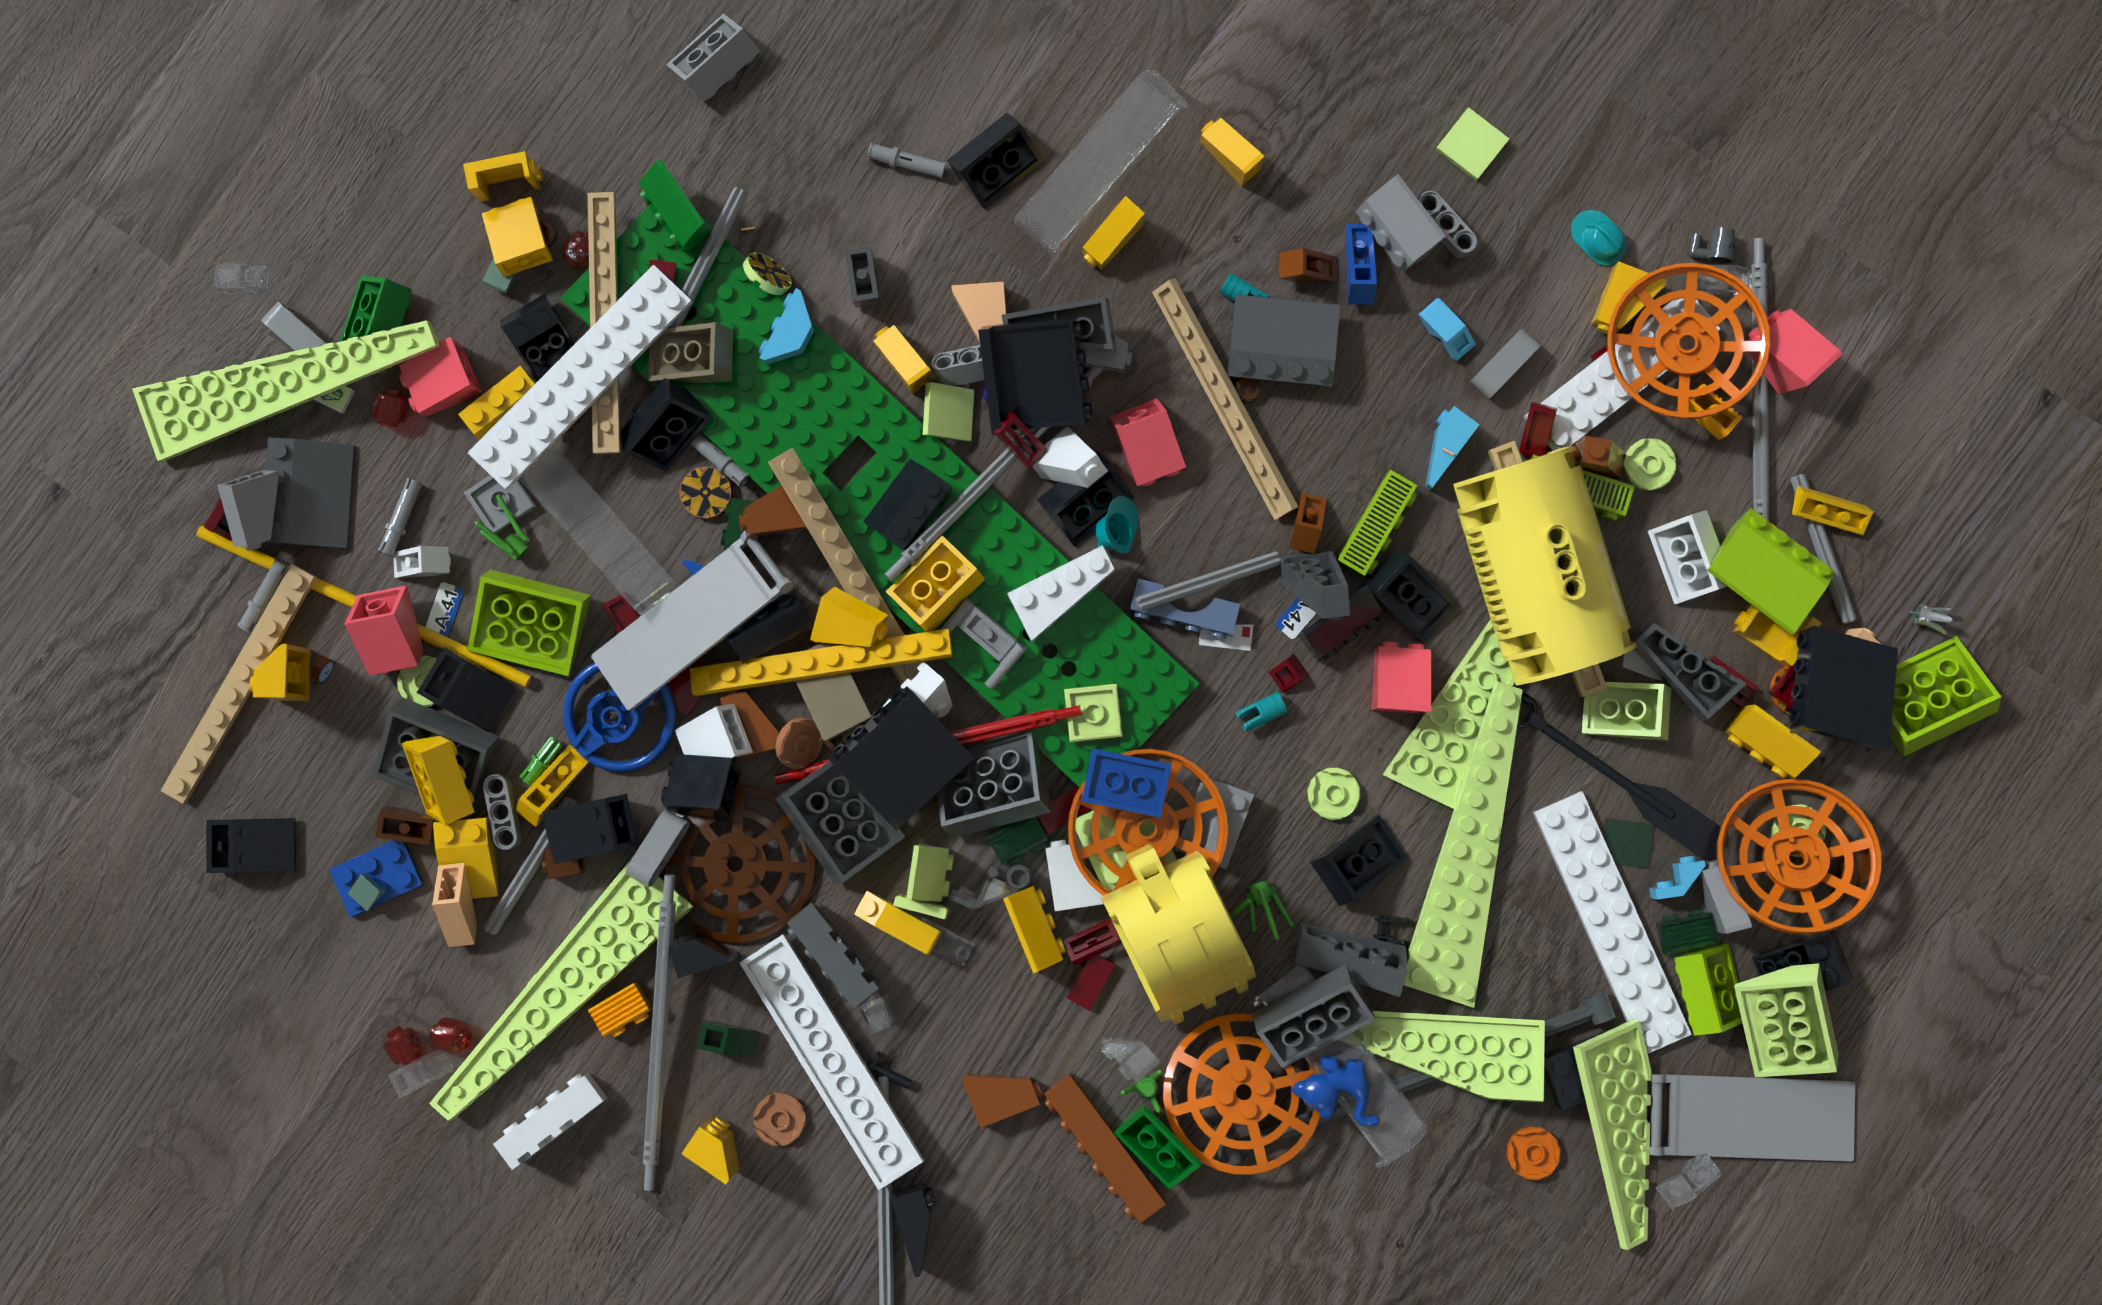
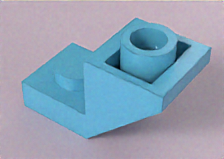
[1418,298,1476,361]
[1649,856,1706,899]

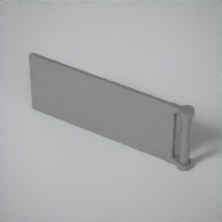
[591,531,794,711]
[1649,1073,1855,1161]

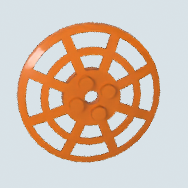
[1607,263,1770,419]
[1068,749,1228,896]
[1717,779,1881,934]
[1163,1013,1320,1175]

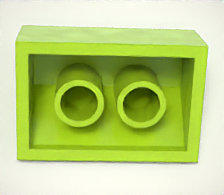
[1674,943,1742,1036]

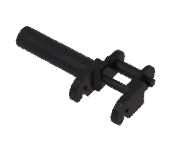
[1373,915,1409,944]
[855,1042,912,1090]

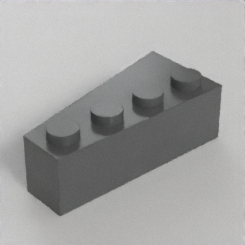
[1002,297,1117,352]
[787,901,880,1008]
[1295,923,1408,997]

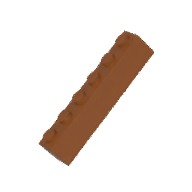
[1043,1072,1166,1224]

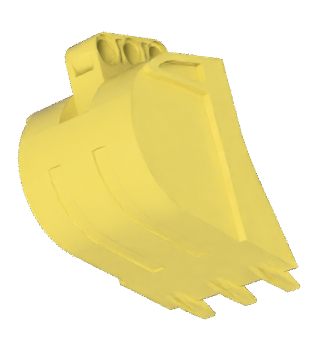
[1101,844,1256,1025]

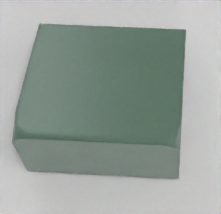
[482,258,518,294]
[348,874,386,911]

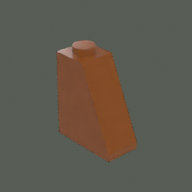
[1572,436,1625,479]
[739,485,808,538]
[720,689,780,759]
[961,1073,1043,1128]

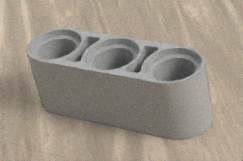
[1419,191,1477,258]
[261,301,327,351]
[1470,328,1541,399]
[932,345,985,386]
[483,774,523,850]
[626,809,690,888]

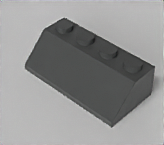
[1252,964,1376,1068]

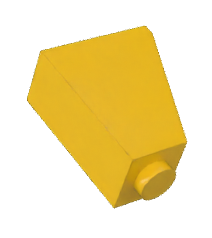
[1200,118,1264,187]
[1082,196,1145,270]
[1591,261,1668,334]
[873,325,933,394]
[810,587,888,647]

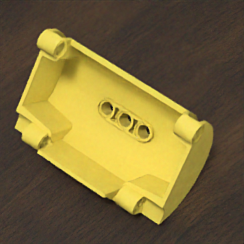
[1453,446,1637,685]

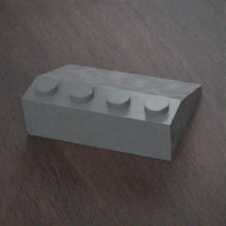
[1227,294,1340,386]
[263,438,355,549]
[373,697,499,806]
[938,730,1051,838]
[775,761,905,885]

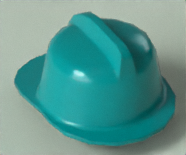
[1571,210,1627,266]
[1096,496,1139,554]

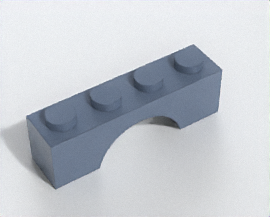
[1130,579,1240,639]

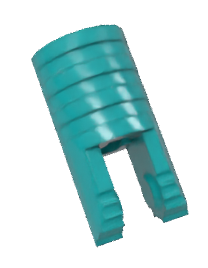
[1219,273,1271,302]
[1236,691,1288,732]

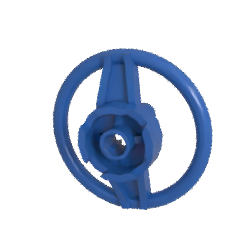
[563,662,676,772]

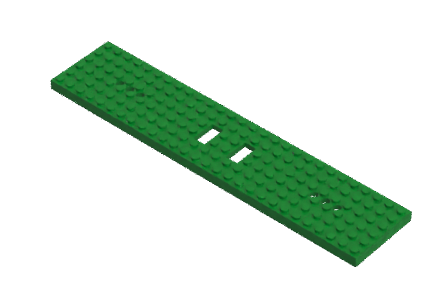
[561,203,1200,788]

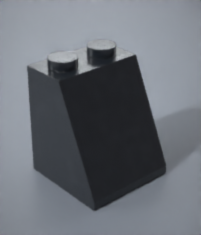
[661,754,741,822]

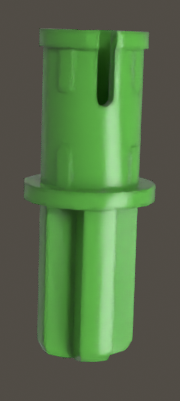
[519,737,562,786]

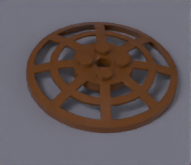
[659,785,816,943]

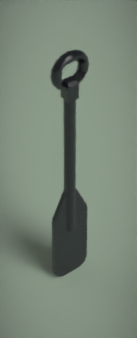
[1517,693,1721,858]

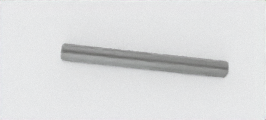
[669,187,747,327]
[1791,474,1856,624]
[1135,551,1281,611]
[484,796,578,935]

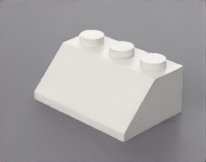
[1648,510,1727,604]

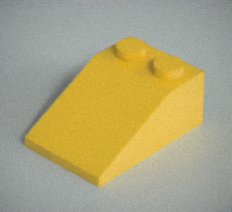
[433,818,499,899]

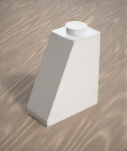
[1028,426,1108,488]
[675,704,753,758]
[1045,840,1104,911]

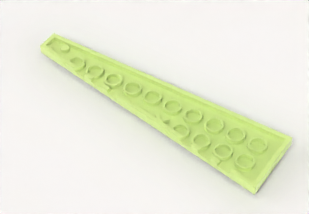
[132,321,440,462]
[1382,530,1566,809]
[1404,681,1522,1008]
[429,857,694,1121]

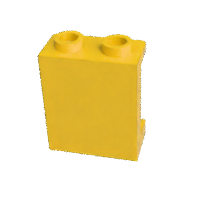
[463,151,543,202]
[482,197,553,277]
[1733,604,1822,667]

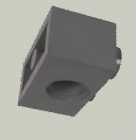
[845,246,881,308]

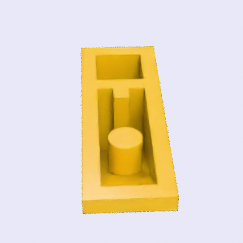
[516,744,589,827]
[854,891,941,955]

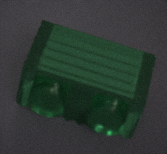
[987,816,1049,867]
[1655,908,1719,955]

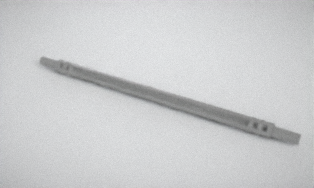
[1751,238,1770,522]
[884,367,1103,582]
[643,875,676,1191]
[878,1076,894,1305]

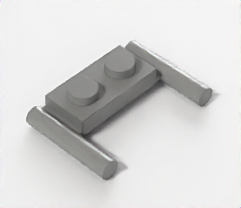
[940,598,1026,690]

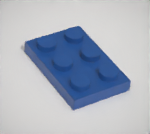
[1081,748,1171,817]
[329,840,424,917]

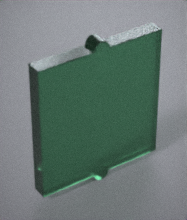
[1603,818,1653,867]

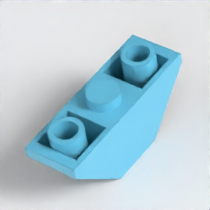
[759,288,814,365]

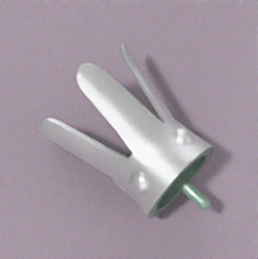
[1910,604,1952,634]

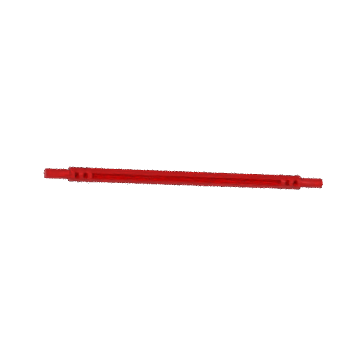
[774,705,1082,785]

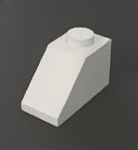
[394,546,451,578]

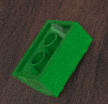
[638,158,711,252]
[339,276,413,342]
[1113,1103,1203,1190]

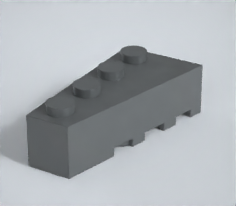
[1280,550,1350,620]
[1631,623,1747,721]

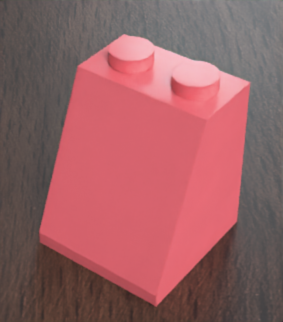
[1747,309,1842,394]
[399,337,482,417]
[1108,398,1186,486]
[345,585,424,675]
[1371,642,1431,714]

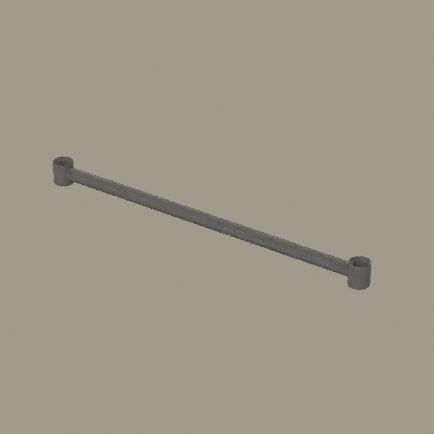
[1216,991,1616,1165]

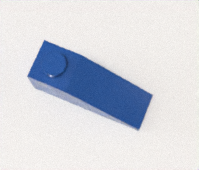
[1346,224,1377,304]

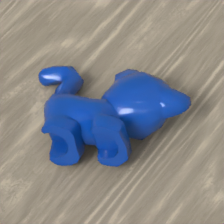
[1292,1056,1380,1127]

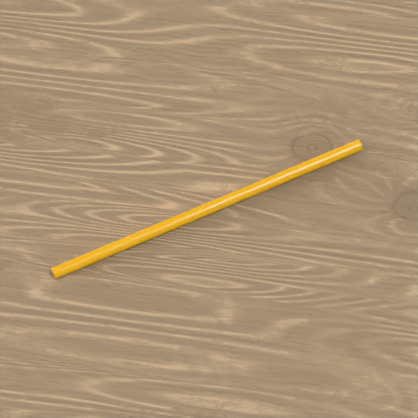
[196,525,532,688]

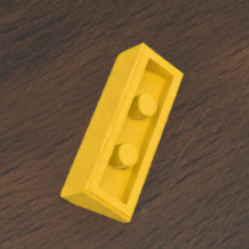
[1792,486,1874,535]

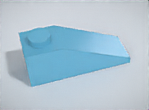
[1425,406,1480,490]

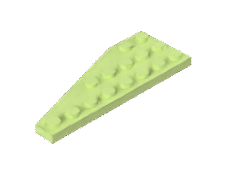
[1338,1011,1545,1102]
[1573,1020,1651,1250]

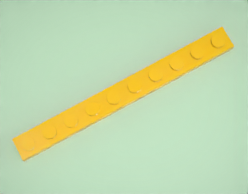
[690,629,953,696]

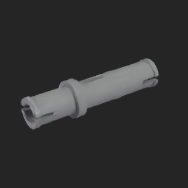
[867,142,946,179]
[690,433,750,488]
[378,478,423,557]
[238,558,291,633]

